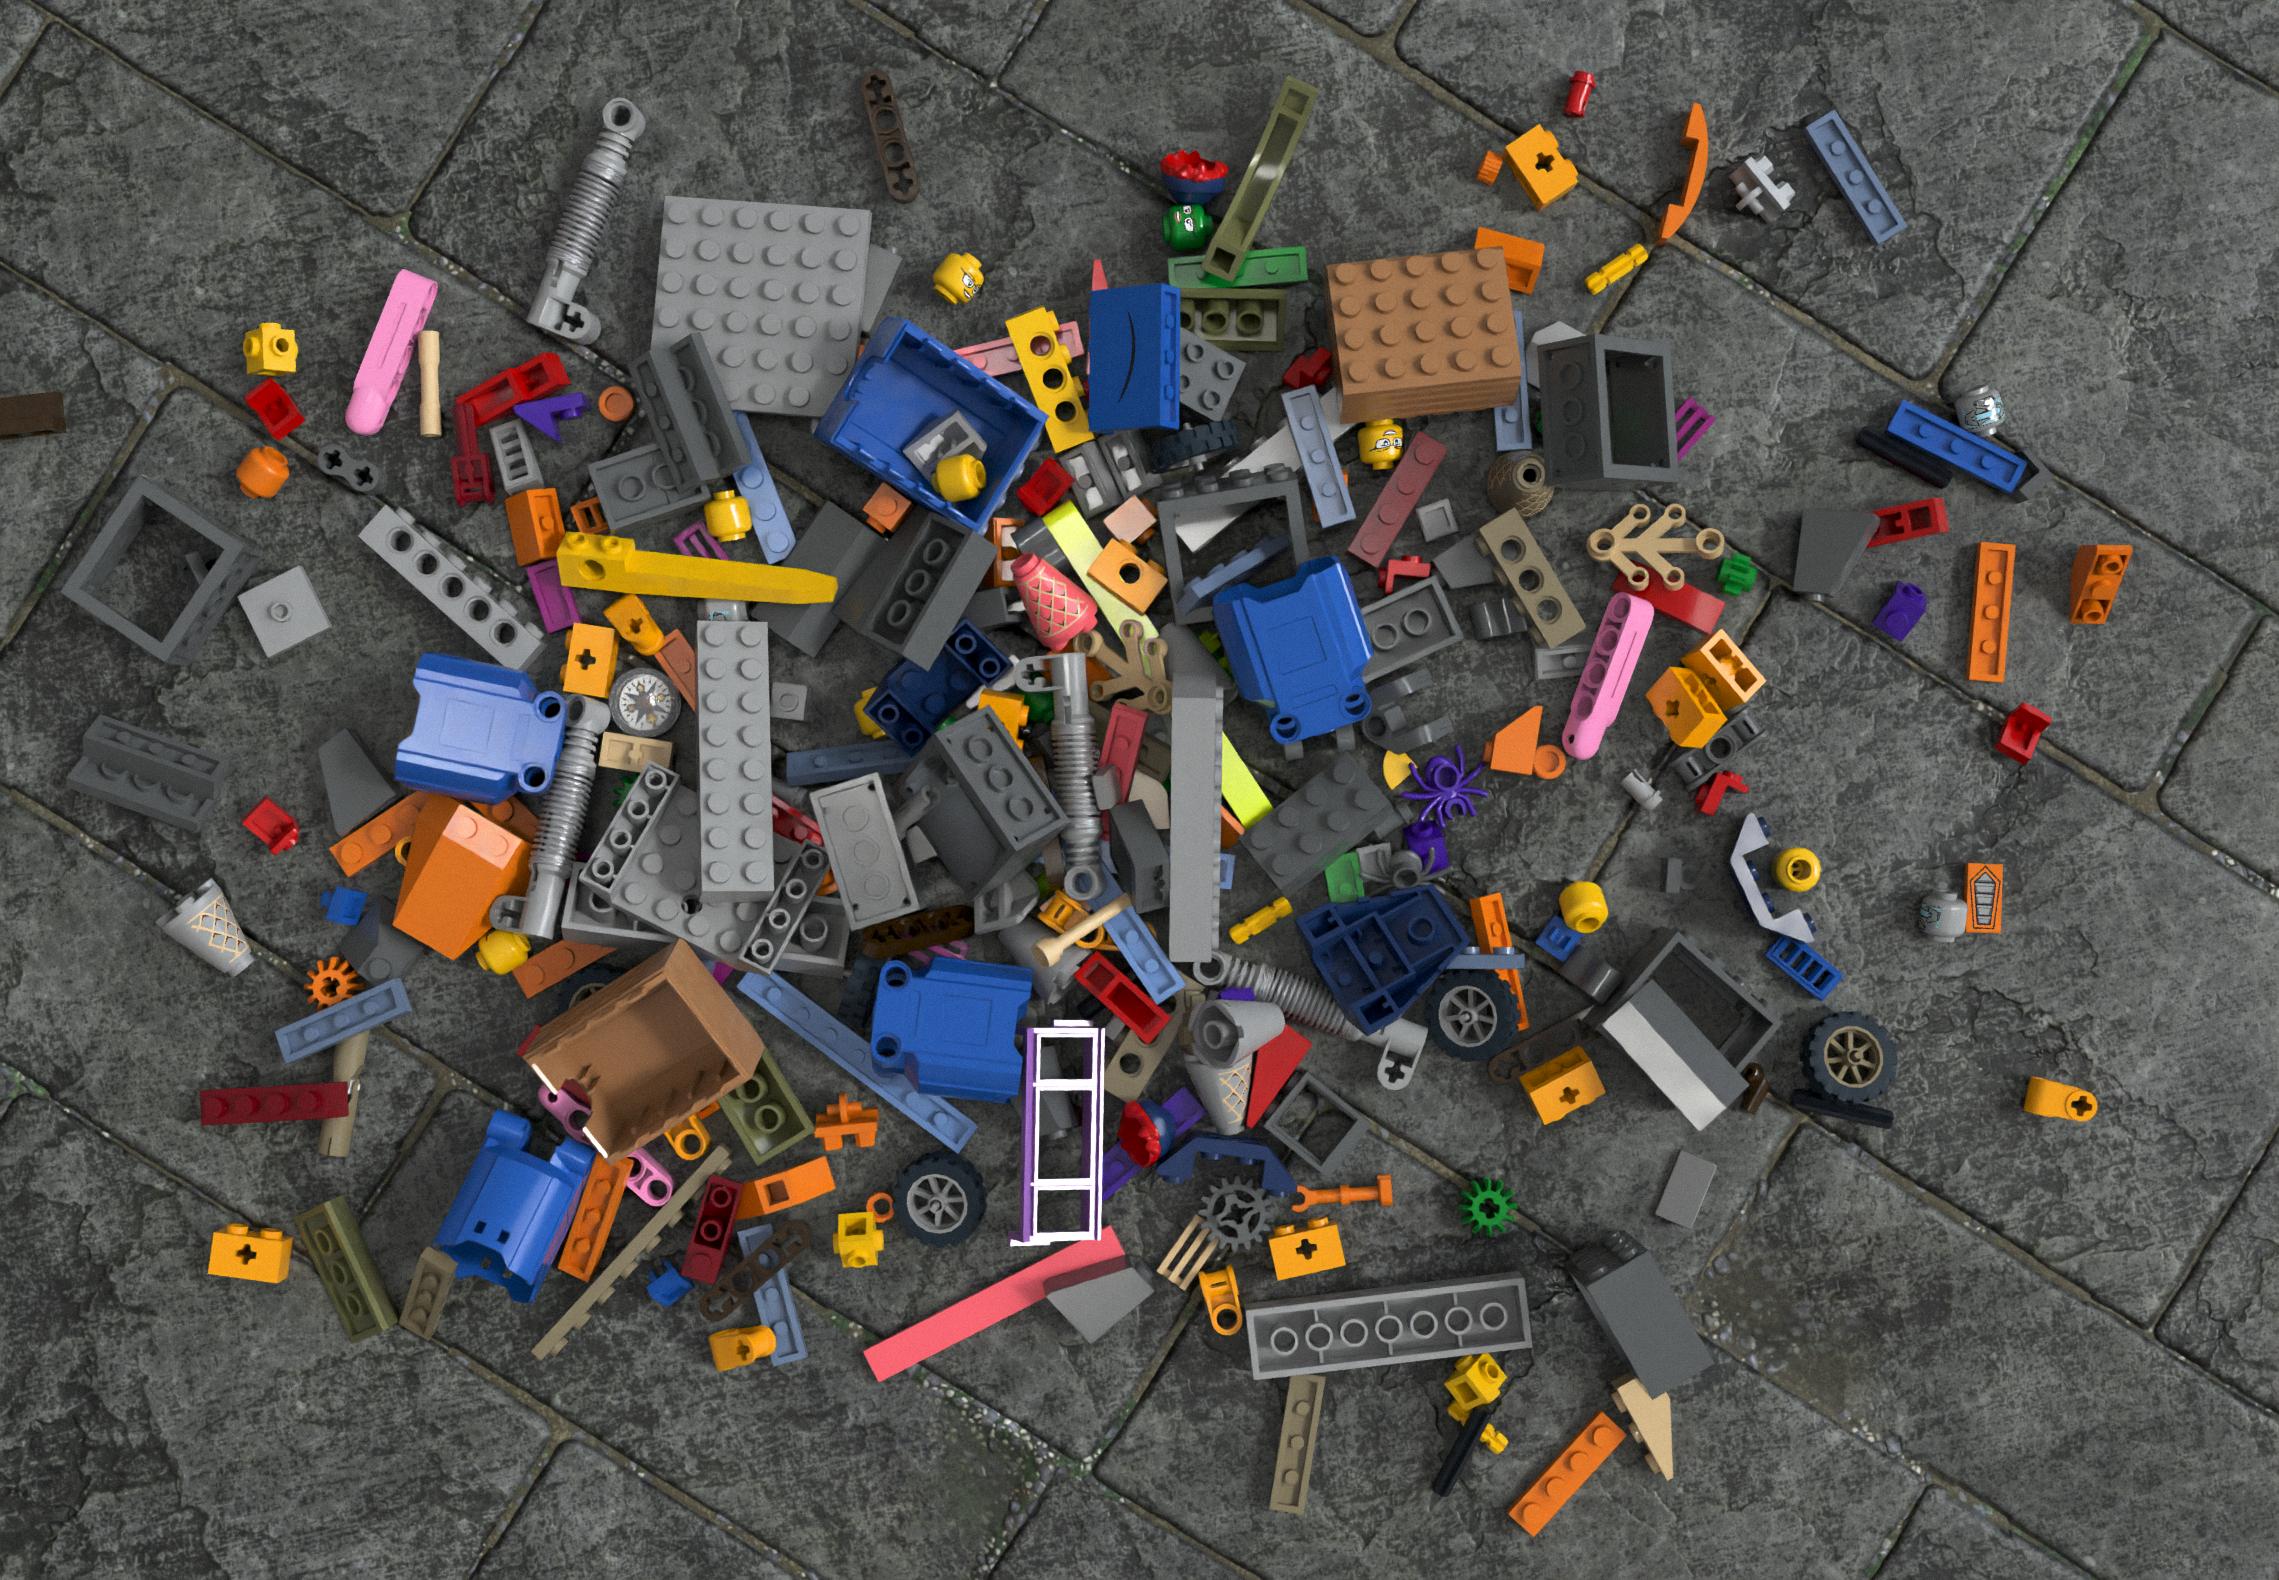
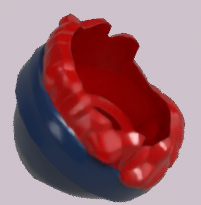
[1160,150,1228,206]
[1117,1098,1177,1168]

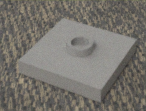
[237,565,333,659]

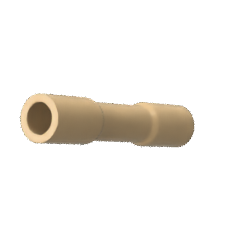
[418,331,442,437]

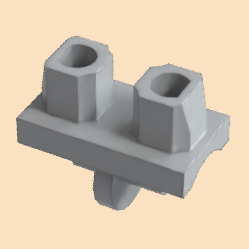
[1729,156,1795,224]

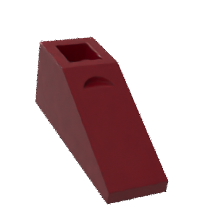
[680,1174,745,1285]

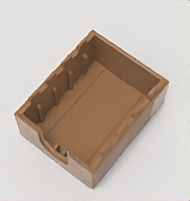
[1323,246,1521,424]
[523,938,765,1166]

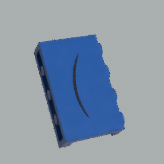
[1087,283,1180,435]

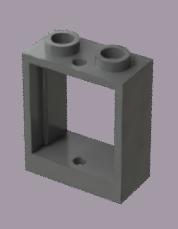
[1108,799,1170,914]
[1262,1069,1372,1179]

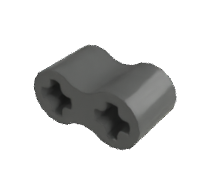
[317,444,388,496]
[1010,516,1074,576]
[1469,598,1531,640]
[1557,944,1625,1006]

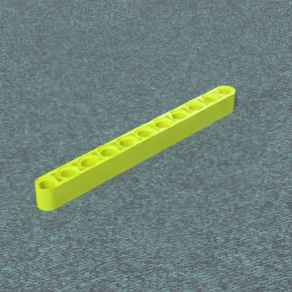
[1041,499,1274,831]

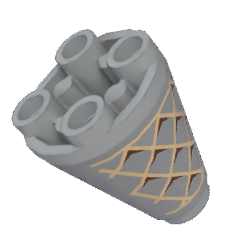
[155,878,255,978]
[1183,1050,1253,1135]

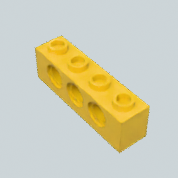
[1004,305,1094,453]

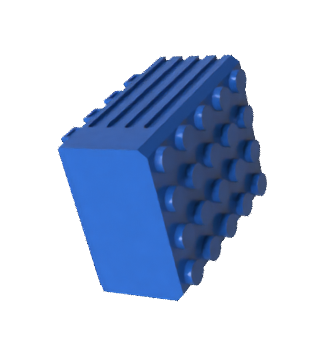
[813,316,1049,532]

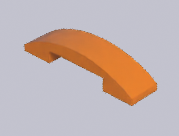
[1655,103,1708,246]

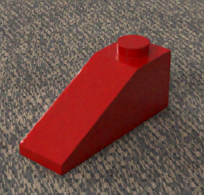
[1865,498,1950,549]
[1245,1023,1313,1129]

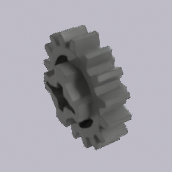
[1197,1176,1274,1252]

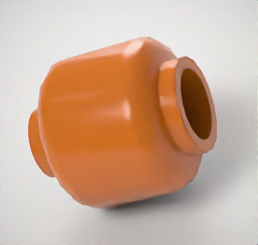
[236,446,289,499]

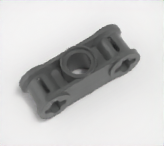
[1667,705,1769,792]

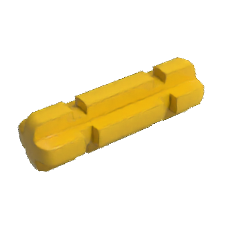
[1584,244,1648,295]
[1229,896,1293,945]
[1447,1399,1508,1454]

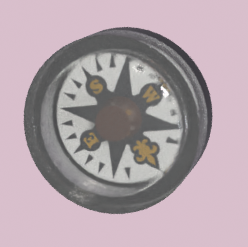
[609,667,682,738]

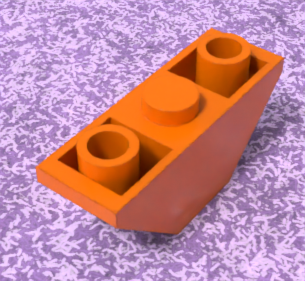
[2070,545,2133,624]
[736,1155,836,1221]

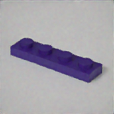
[1079,1085,1207,1203]

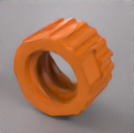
[1476,150,1503,185]
[866,1190,896,1223]

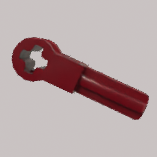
[450,404,496,507]

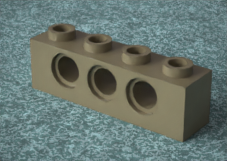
[1474,507,1587,649]
[1104,967,1205,1103]

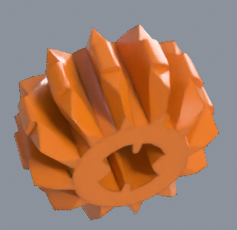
[303,956,366,1012]

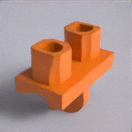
[814,1093,879,1151]

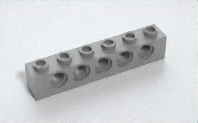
[358,505,548,671]

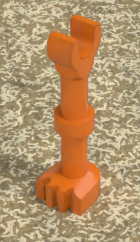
[1292,1174,1393,1212]

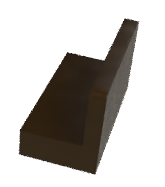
[0,391,67,441]

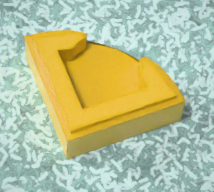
[1383,750,1418,790]

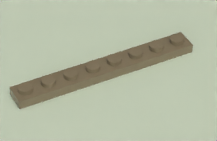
[531,1141,734,1361]

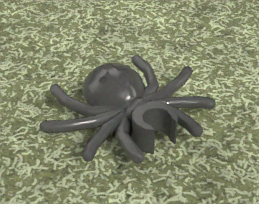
[1358,846,1453,898]

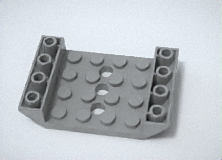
[579,760,831,976]

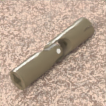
[317,1030,370,1157]

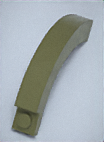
[1200,75,1320,283]

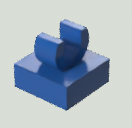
[319,886,368,926]
[1534,914,1584,963]
[646,1260,695,1307]

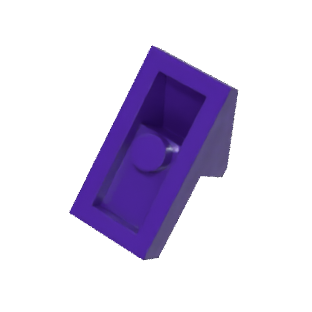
[513,392,591,444]

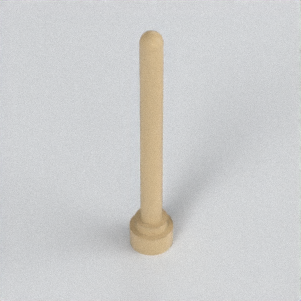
[1031,870,1170,969]

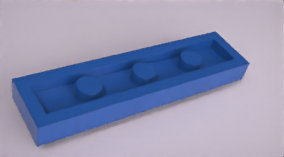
[1885,400,2028,495]

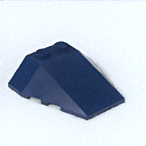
[1295,884,1470,1036]

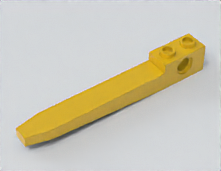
[556,532,838,604]

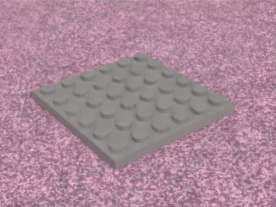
[651,196,872,418]

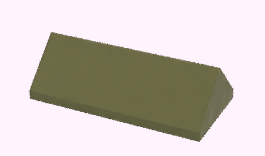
[1177,287,1287,351]
[717,1011,816,1166]
[293,1195,401,1343]

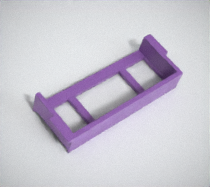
[1008,1020,1105,1246]

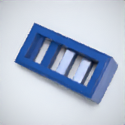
[1764,936,1844,1001]

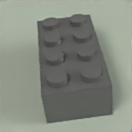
[859,511,1000,672]
[1360,575,1464,684]
[1238,751,1395,899]

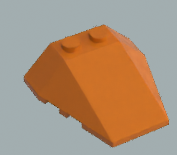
[393,793,536,961]

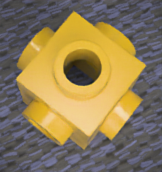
[243,323,298,377]
[833,1212,884,1268]
[1444,1353,1507,1411]

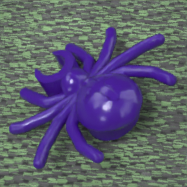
[1401,744,1488,829]

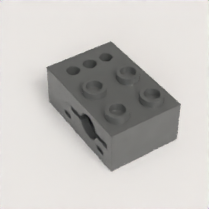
[1179,326,1246,427]
[587,442,711,537]

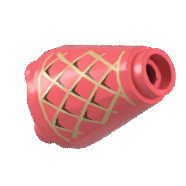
[1010,552,1098,652]

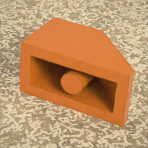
[1482,705,1543,776]

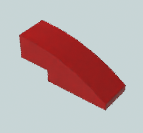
[455,352,571,429]
[1611,558,1726,636]
[1073,951,1172,1045]

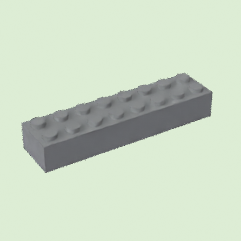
[694,620,774,902]
[1169,672,1223,962]
[561,861,850,979]
[1244,1271,1533,1380]

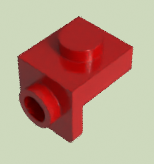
[1283,347,1333,391]
[244,378,306,441]
[1015,457,1076,516]
[1377,555,1430,597]
[1994,703,2052,765]
[1693,770,1749,817]
[241,795,299,856]

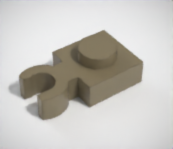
[1178,990,1205,1056]

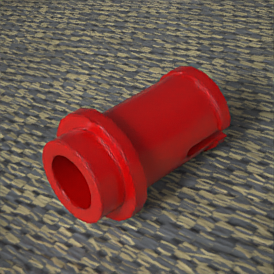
[1563,71,1596,118]

